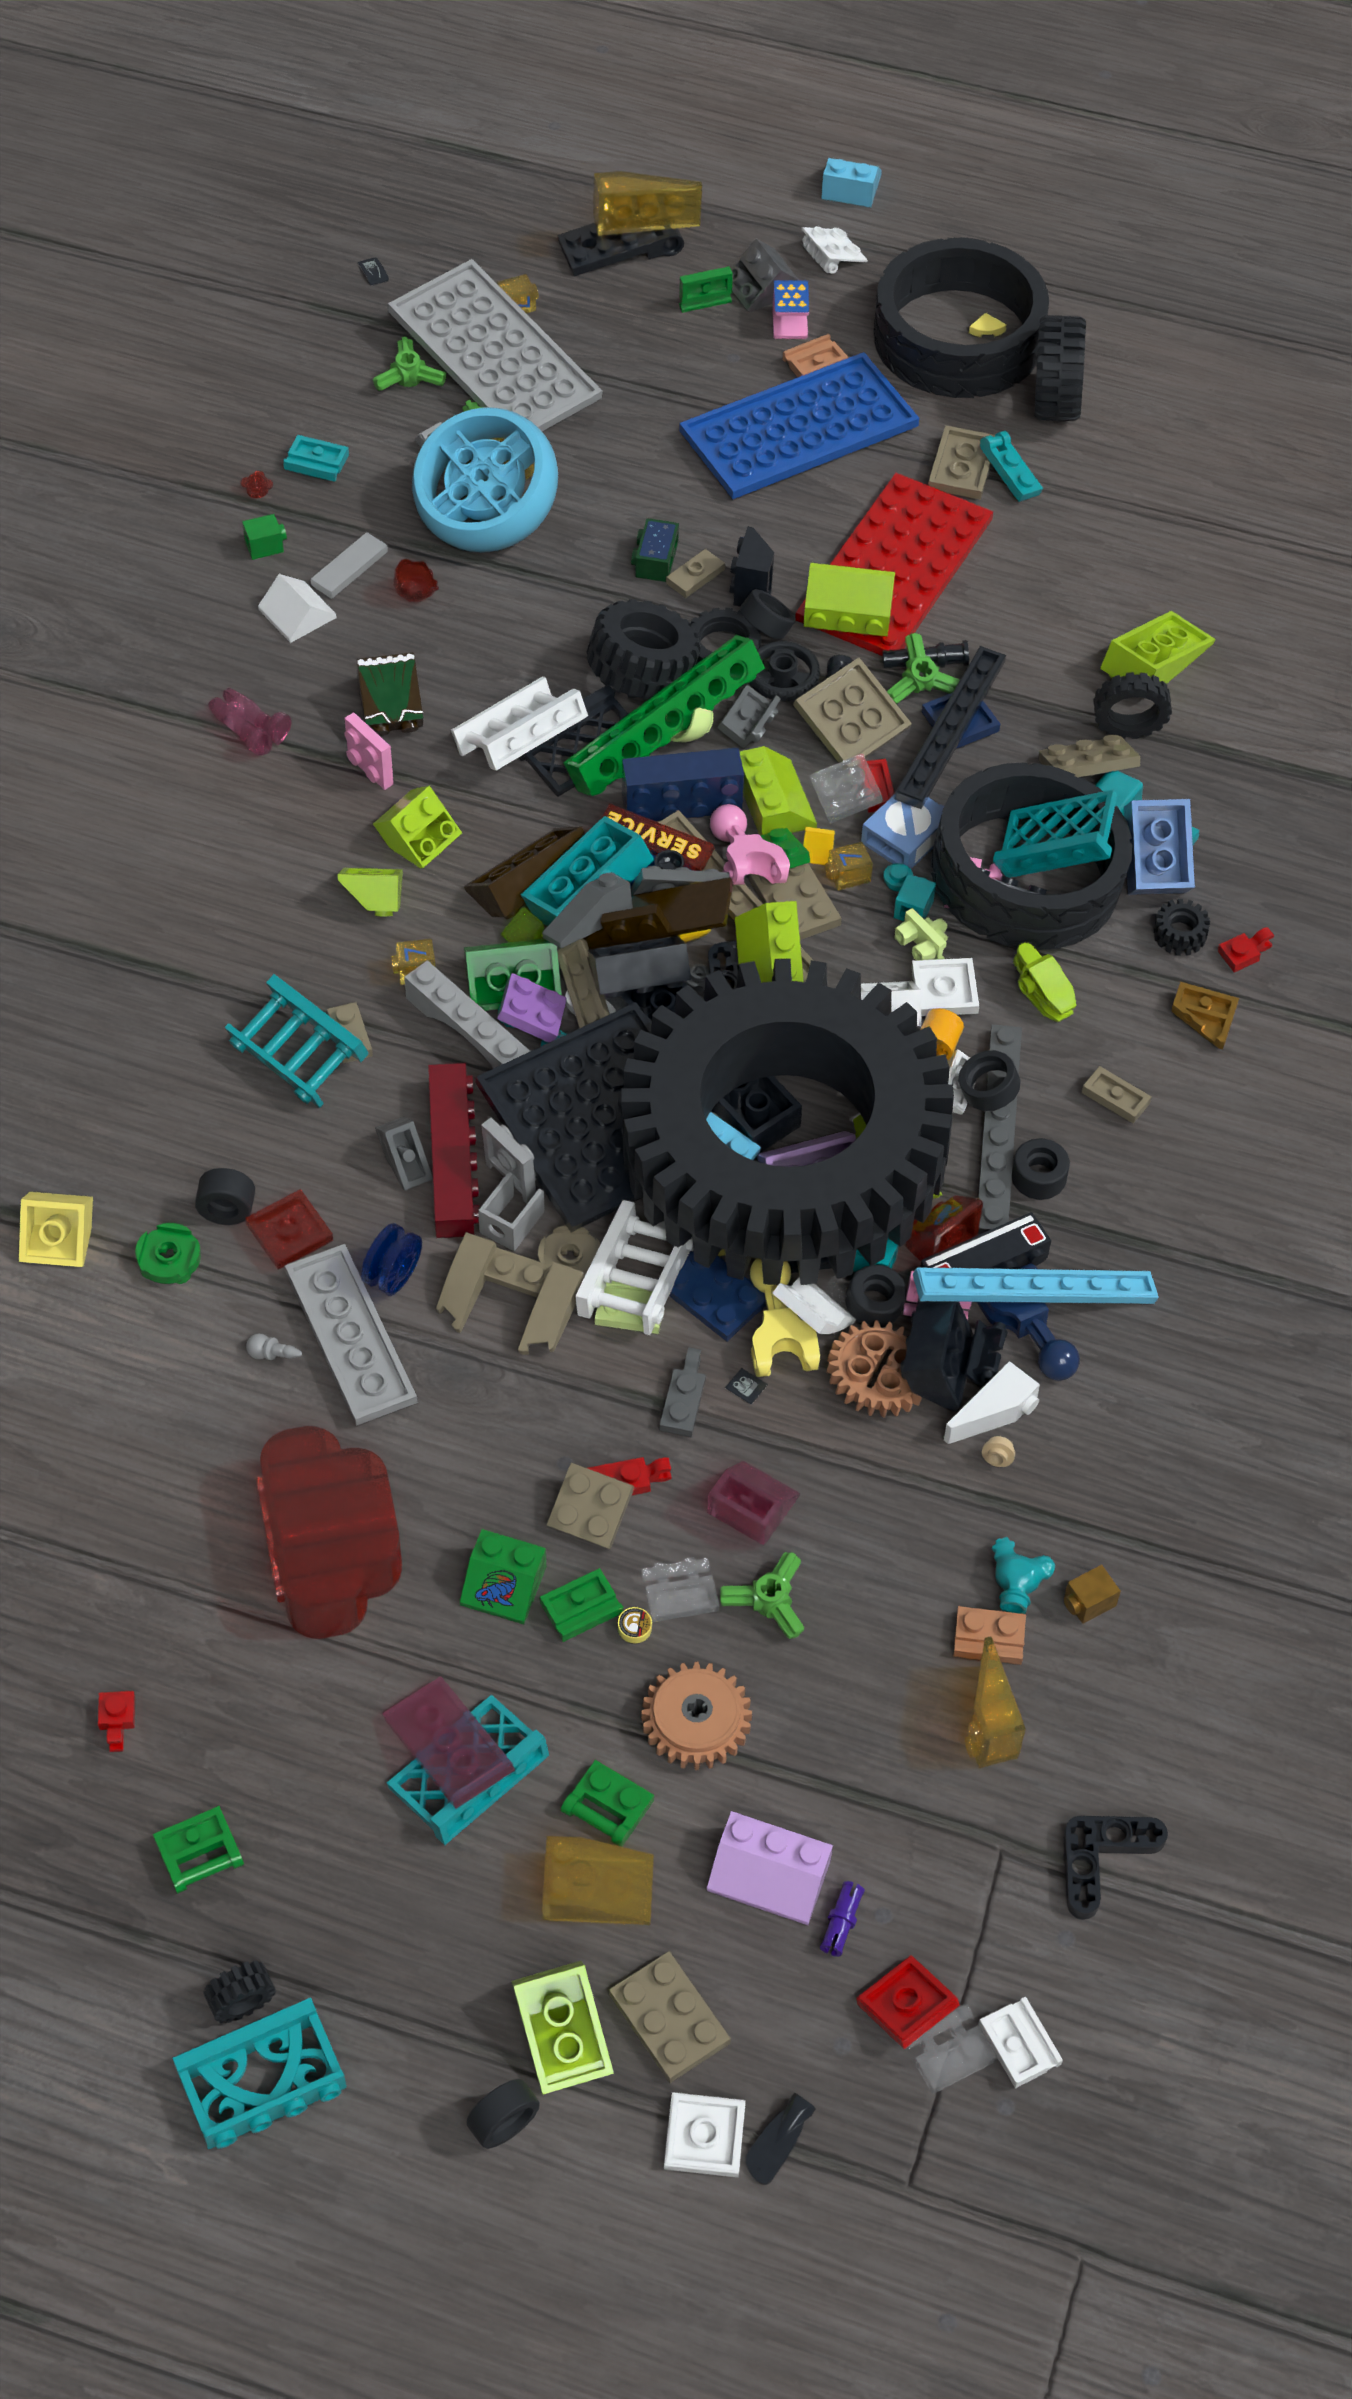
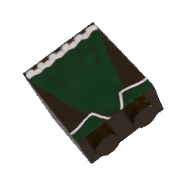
[357,652,424,736]

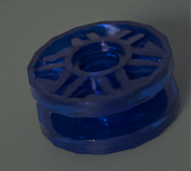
[361,1223,422,1296]

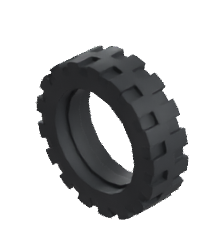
[691,608,761,671]
[1093,672,1172,739]

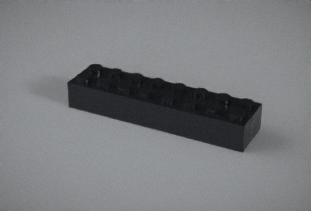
[604,982,802,1154]

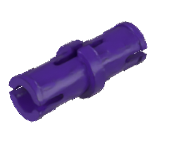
[820,1881,865,1957]

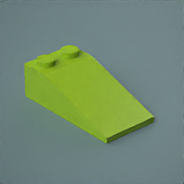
[1100,611,1215,684]

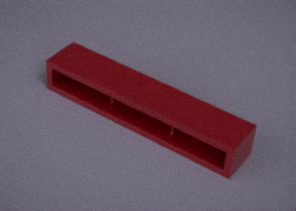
[428,1063,479,1238]

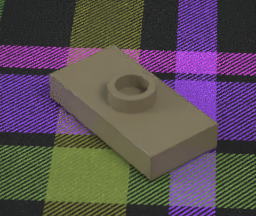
[666,549,725,598]

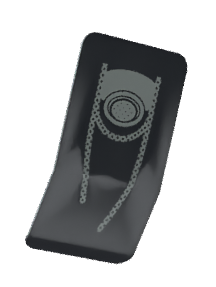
[358,257,389,285]

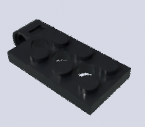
[557,207,684,276]

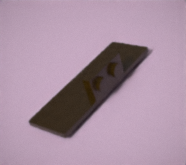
[559,877,733,949]

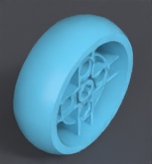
[412,407,558,552]

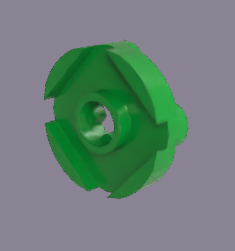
[135,1223,201,1284]

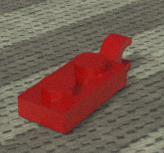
[587,1457,672,1496]

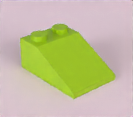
[511,1960,614,2095]

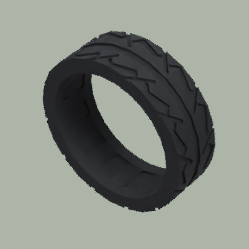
[873,237,1049,398]
[930,763,1132,950]

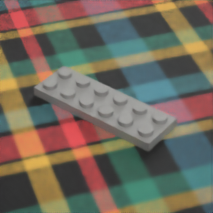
[285,1244,418,1426]

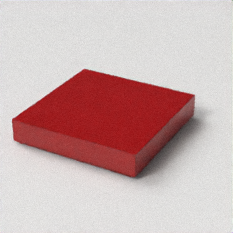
[856,1955,960,2049]

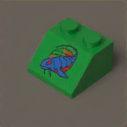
[460,1529,547,1624]

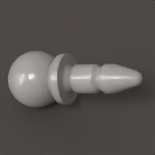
[246,1333,302,1360]

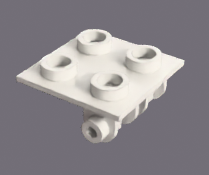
[801,226,868,274]

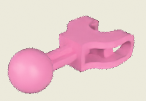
[710,804,790,885]

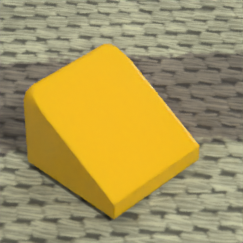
[803,827,835,866]

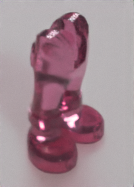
[208,687,292,756]

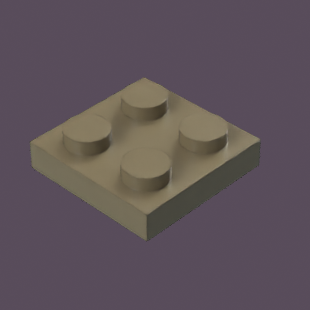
[547,1463,635,1550]

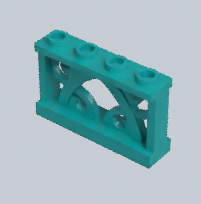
[173,1997,347,2149]

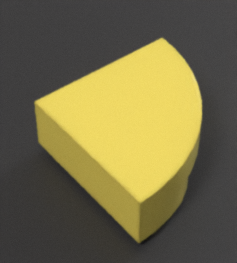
[969,313,1006,337]

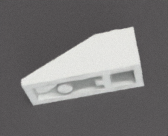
[944,1361,1040,1444]

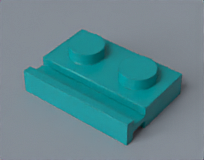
[283,435,349,482]

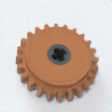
[642,1662,752,1770]

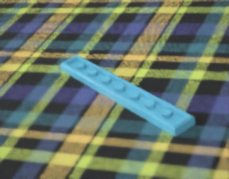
[913,1268,1159,1304]

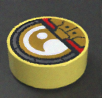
[618,1607,652,1643]

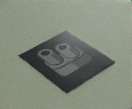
[725,1368,768,1405]

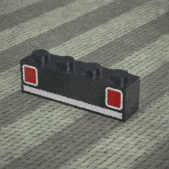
[920,1212,1051,1269]

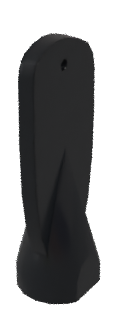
[746,2093,816,2185]

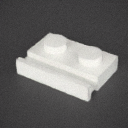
[978,1997,1063,2088]

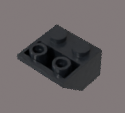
[730,526,774,607]

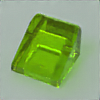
[501,907,544,943]

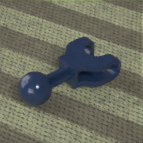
[977,1264,1080,1381]

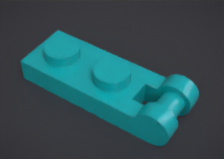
[980,431,1043,502]

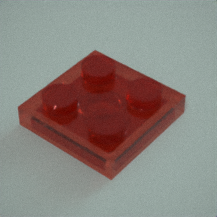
[245,1189,334,1270]

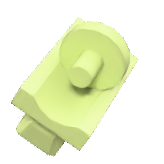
[894,908,948,960]

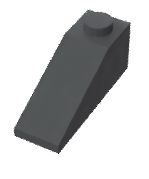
[542,872,633,948]

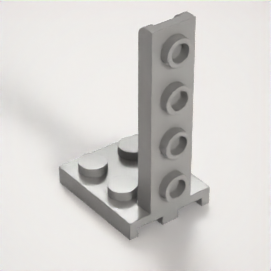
[481,1118,537,1204]

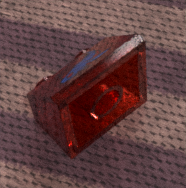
[905,1195,983,1261]

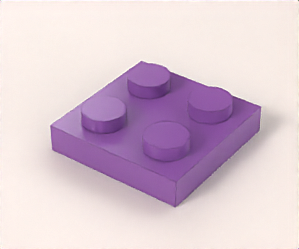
[497,973,567,1042]

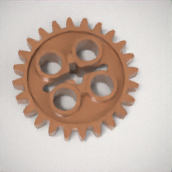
[827,1320,922,1417]

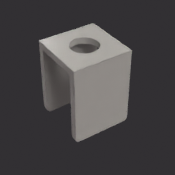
[479,1172,544,1251]

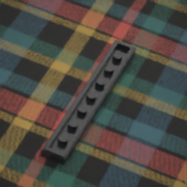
[894,646,1006,809]

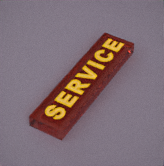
[601,804,715,871]

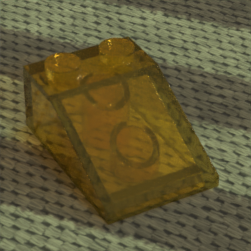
[965,1636,1026,1768]
[542,1836,654,1925]

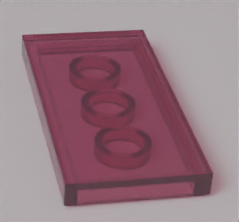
[382,1676,515,1809]

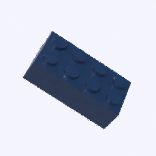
[622,748,744,823]

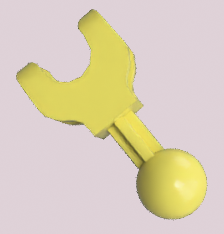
[750,1258,820,1377]

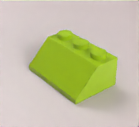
[804,563,895,637]
[740,746,817,836]
[735,901,804,983]

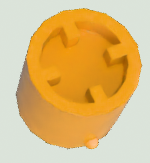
[920,1008,964,1061]

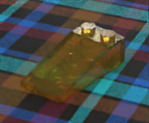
[593,171,702,235]

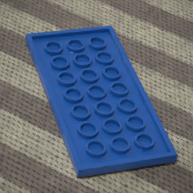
[679,352,919,499]

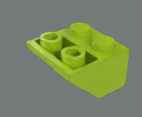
[373,785,462,869]

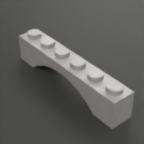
[404,960,530,1068]

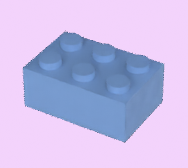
[1123,799,1195,895]

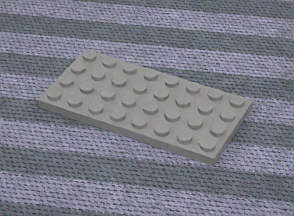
[388,259,603,431]

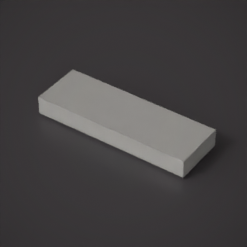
[311,532,388,599]

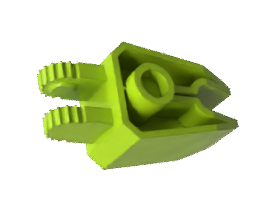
[1013,942,1077,1022]

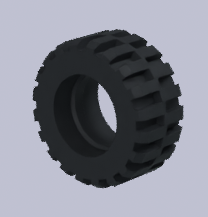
[1034,315,1086,421]
[587,599,701,701]

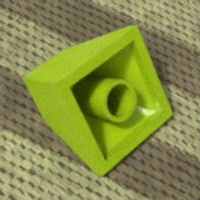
[338,868,403,917]

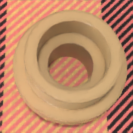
[982,1436,1015,1467]

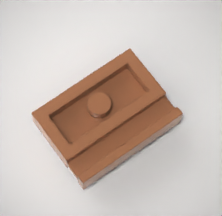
[783,334,848,377]
[953,1606,1026,1665]

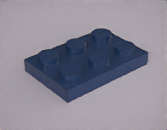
[657,1251,767,1342]

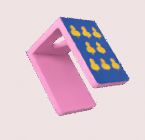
[773,280,809,339]

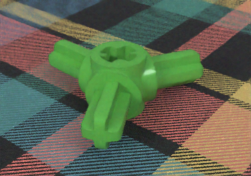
[373,336,446,391]
[887,633,960,704]
[720,1552,804,1639]

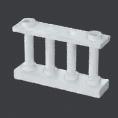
[451,676,588,770]
[575,1200,693,1335]

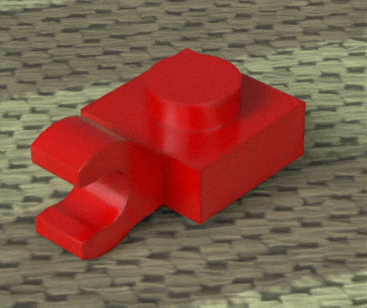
[1218,927,1274,973]
[98,1691,136,1752]

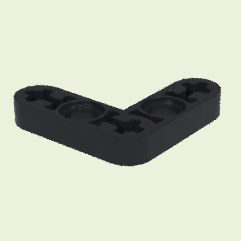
[1063,1816,1168,1920]

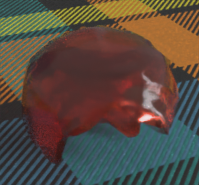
[393,559,439,602]

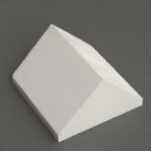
[258,574,337,643]

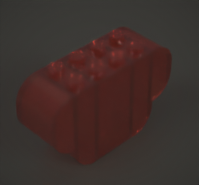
[256,1426,402,1639]

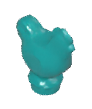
[992,1537,1055,1614]

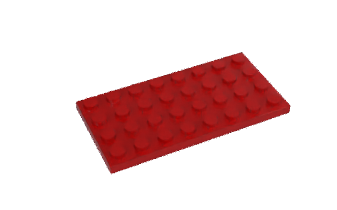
[795,473,994,656]

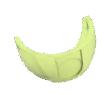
[666,708,713,743]

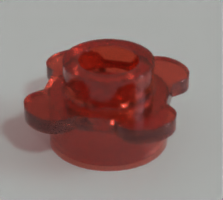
[240,471,273,498]

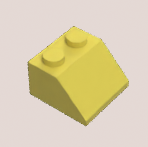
[19,1192,93,1267]

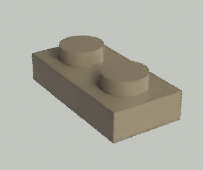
[327,1002,373,1064]
[1082,1066,1152,1124]

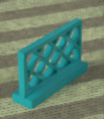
[993,789,1118,878]
[387,1695,549,1845]

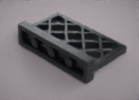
[518,685,645,797]

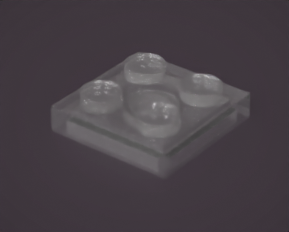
[809,753,884,824]

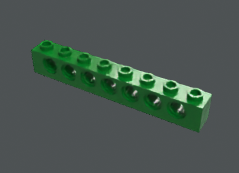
[563,635,765,796]

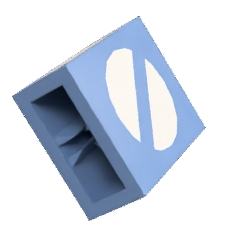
[861,794,944,869]

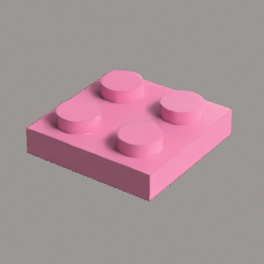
[345,712,393,790]

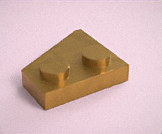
[1171,981,1239,1050]

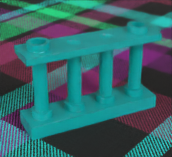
[225,974,369,1108]

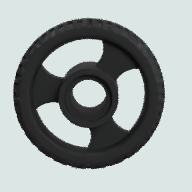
[749,641,820,702]

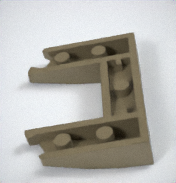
[436,1232,584,1355]

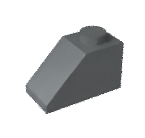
[375,1116,433,1190]

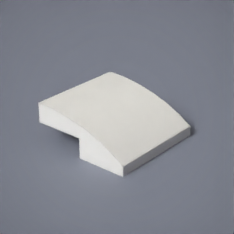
[772,1277,856,1334]

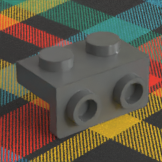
[717,684,781,748]

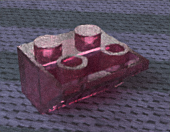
[707,1461,800,1545]

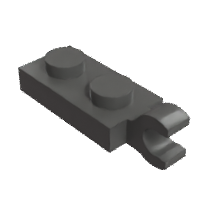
[660,1347,706,1437]

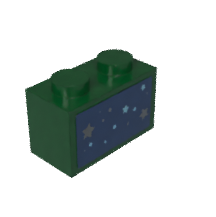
[631,518,679,582]

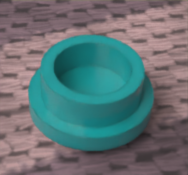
[883,863,913,892]

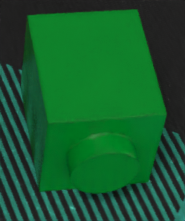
[242,514,287,560]

